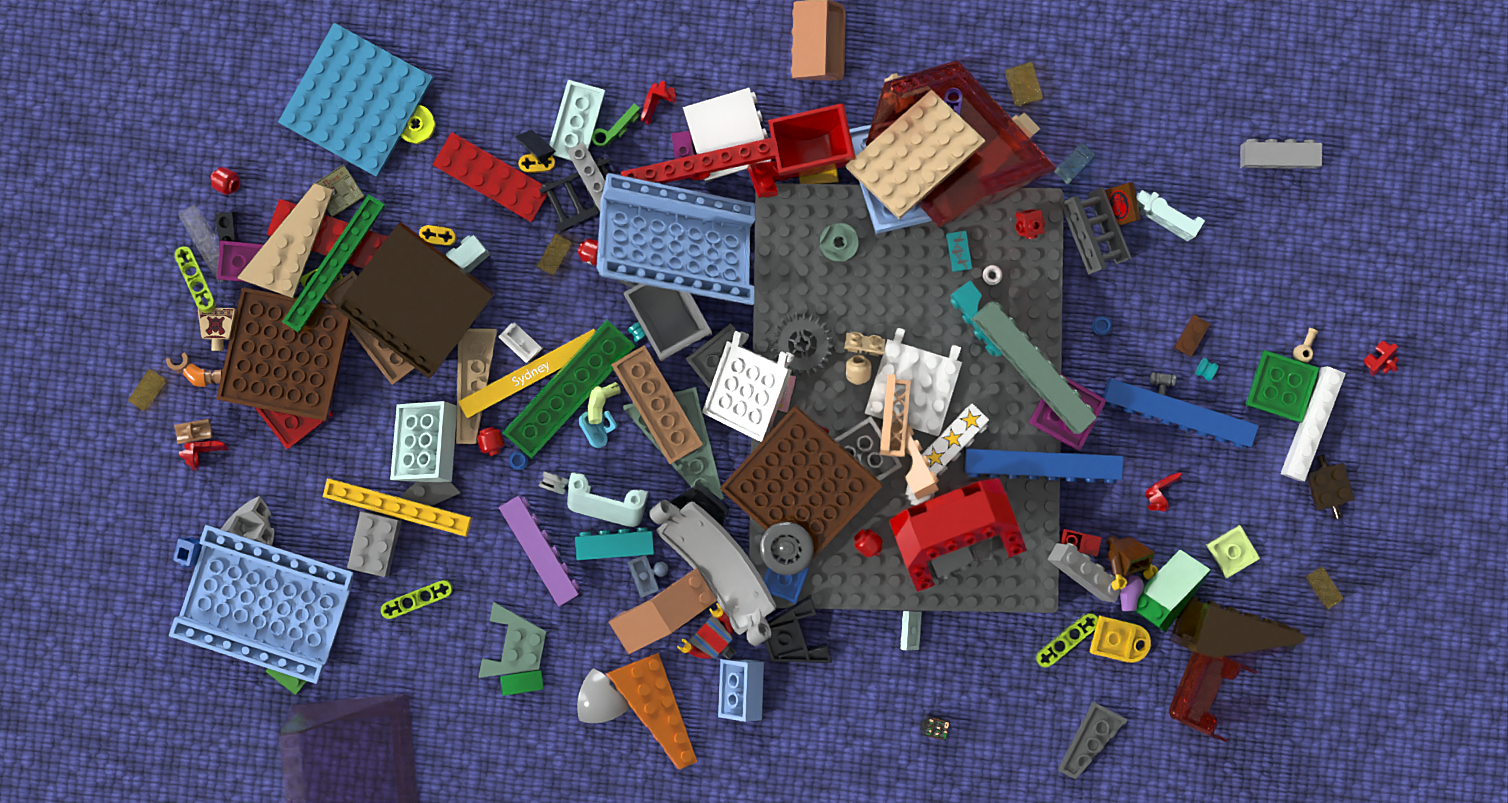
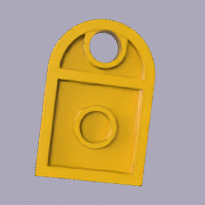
[1090,615,1151,663]

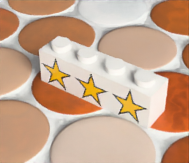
[921,404,989,476]

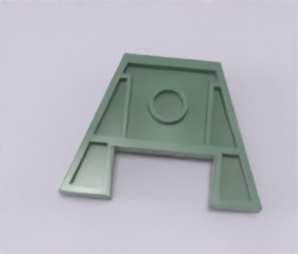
[478,602,547,678]

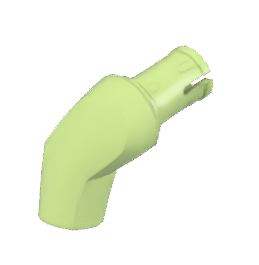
[588,382,621,424]

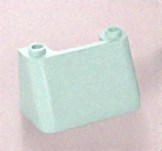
[567,472,649,527]

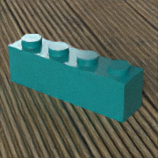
[575,527,655,560]

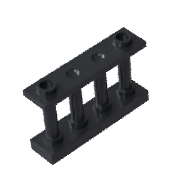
[539,157,610,234]

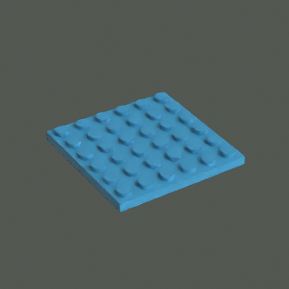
[278,23,434,178]

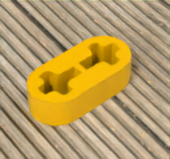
[519,154,556,173]
[419,225,456,246]

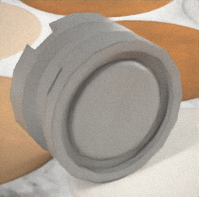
[539,471,569,494]

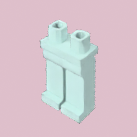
[1136,190,1205,242]

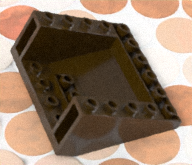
[335,222,495,379]
[1169,596,1306,658]

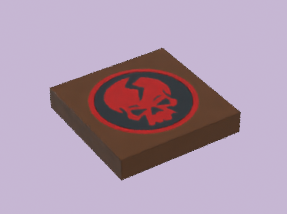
[1105,182,1141,226]

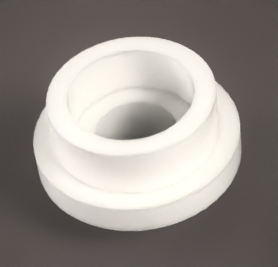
[983,265,1002,285]

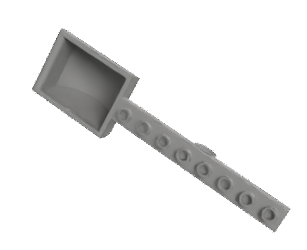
[567,142,712,361]

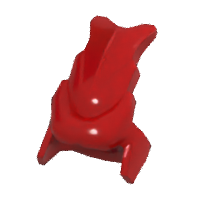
[641,81,678,125]
[179,440,228,471]
[1145,473,1183,512]

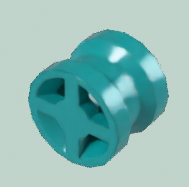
[627,322,647,343]
[1195,358,1218,381]

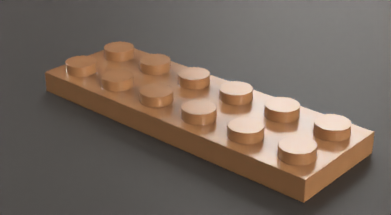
[325,271,415,385]
[611,345,703,464]

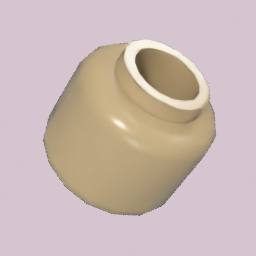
[846,355,871,385]

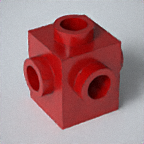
[1015,209,1045,239]

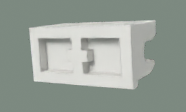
[499,322,543,364]

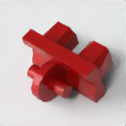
[1363,340,1399,377]

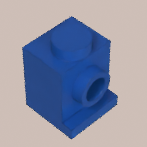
[173,537,203,568]

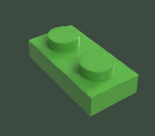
[265,668,307,695]

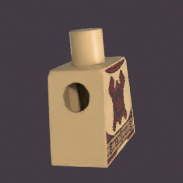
[198,308,237,351]

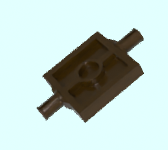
[1307,454,1355,519]

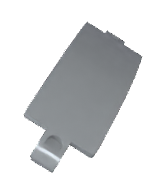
[649,500,776,646]

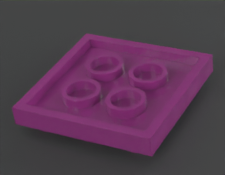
[1029,372,1106,451]

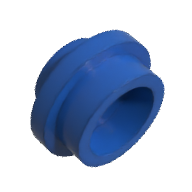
[1092,316,1111,335]
[509,451,528,470]

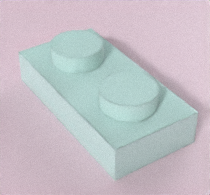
[901,611,922,650]

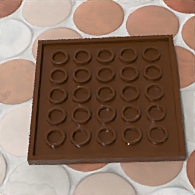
[216,287,351,422]
[719,405,883,560]

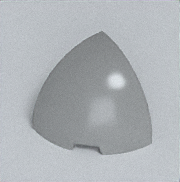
[221,496,274,546]
[577,668,631,723]

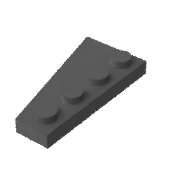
[1057,701,1128,780]

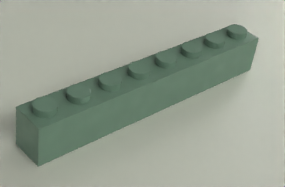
[971,302,1097,434]

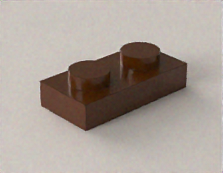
[1173,314,1210,357]

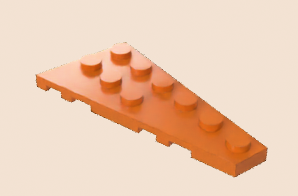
[605,653,697,769]

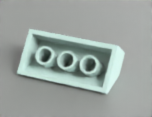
[446,235,491,273]

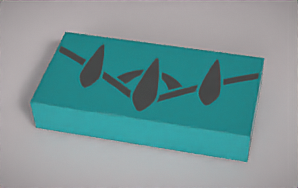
[946,231,972,272]

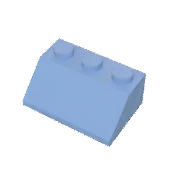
[718,659,764,722]

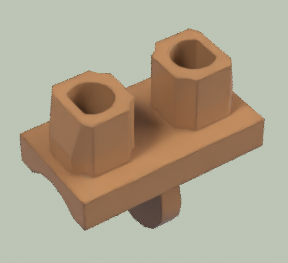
[174,419,213,444]

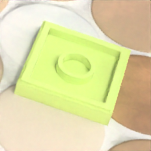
[1206,525,1260,578]

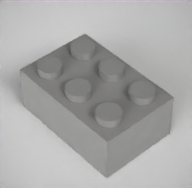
[347,511,402,577]

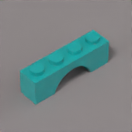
[950,280,1002,357]

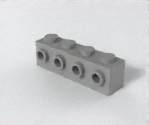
[1047,543,1121,602]

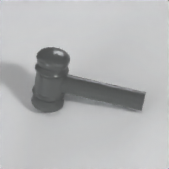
[1150,372,1177,418]

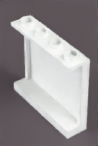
[683,88,771,183]

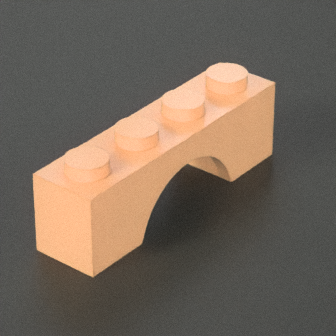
[882,419,939,500]

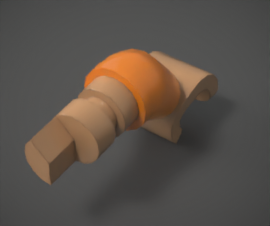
[166,352,223,387]

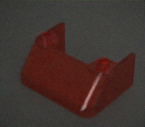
[1169,651,1258,743]

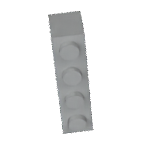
[1240,139,1322,169]

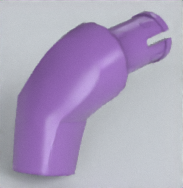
[1120,574,1144,611]

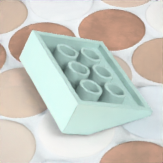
[390,401,457,482]

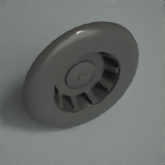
[760,522,814,575]

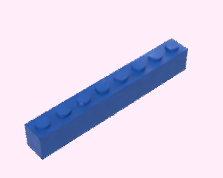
[1102,378,1259,449]
[964,449,1123,483]

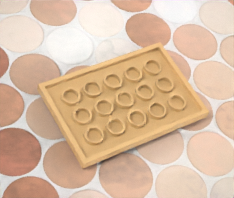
[846,90,985,220]

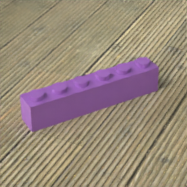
[499,495,581,607]

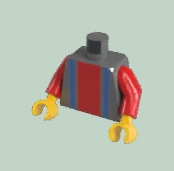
[677,603,736,660]

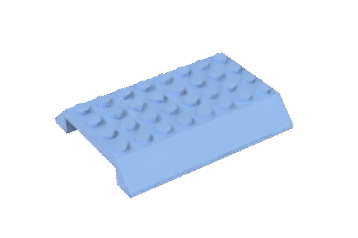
[597,173,755,305]
[169,525,353,684]

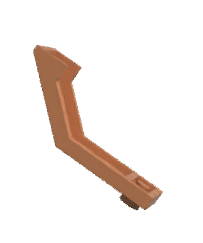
[609,568,717,654]

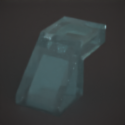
[1054,142,1095,184]

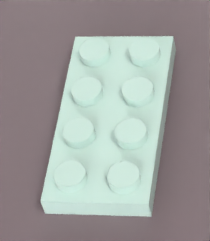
[549,80,605,161]

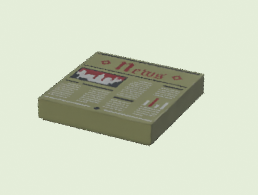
[312,164,365,218]

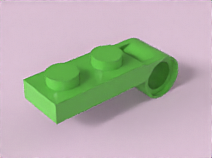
[592,103,641,149]

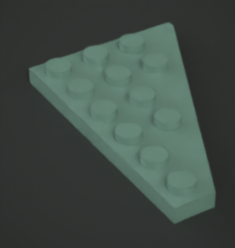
[623,387,724,500]

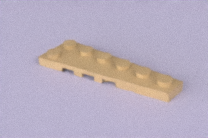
[456,329,497,444]

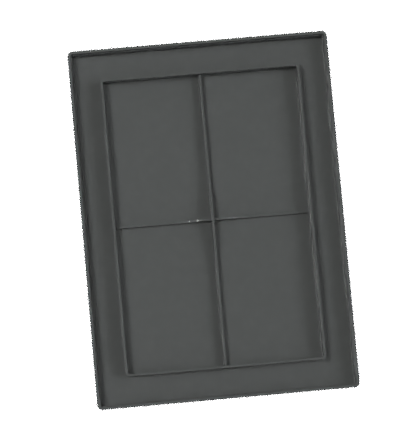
[749,183,1064,613]

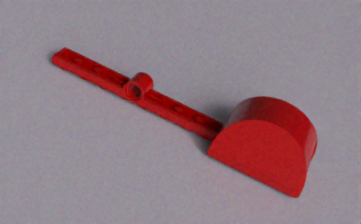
[621,104,856,184]

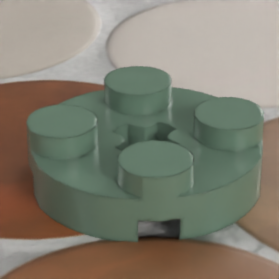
[820,223,859,262]

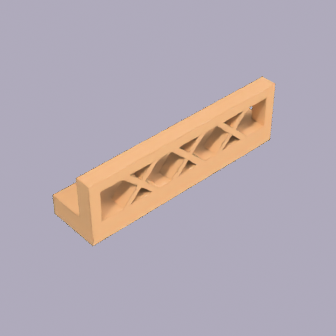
[880,374,911,457]

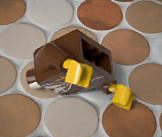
[1106,535,1158,590]

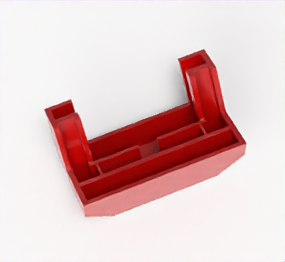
[889,478,1027,592]

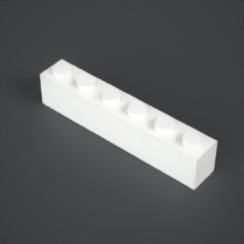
[1281,366,1346,481]

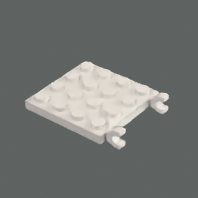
[865,328,962,436]
[702,331,795,442]

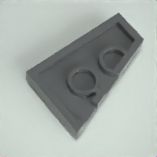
[685,323,737,389]
[399,481,461,506]

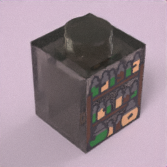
[920,714,950,741]

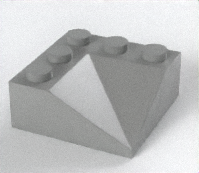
[834,416,902,481]

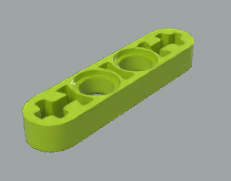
[175,246,216,313]
[381,580,453,619]
[1036,613,1098,667]

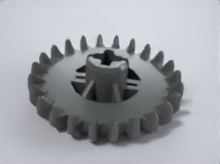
[771,312,834,376]

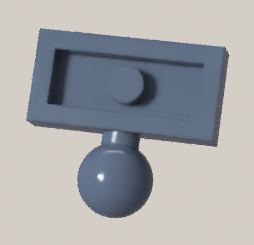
[627,555,669,598]

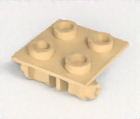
[844,332,885,357]

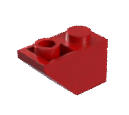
[1060,529,1102,556]

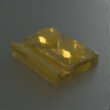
[1005,62,1043,107]

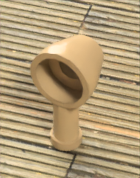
[1293,328,1318,363]

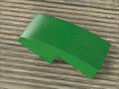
[500,670,543,696]

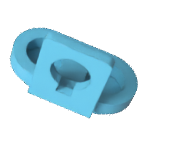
[579,411,617,448]

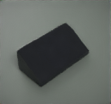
[515,130,556,164]

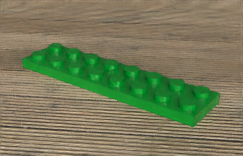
[502,320,635,459]

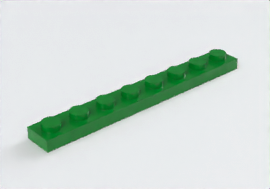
[282,194,385,333]

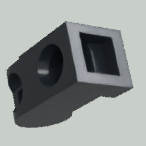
[215,212,239,243]

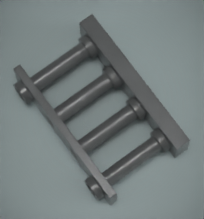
[1060,187,1131,275]

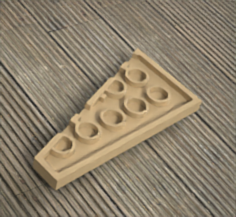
[238,183,334,298]

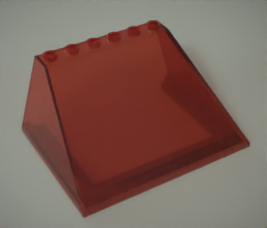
[866,60,1056,227]

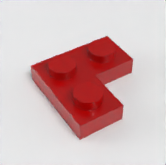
[747,161,789,198]

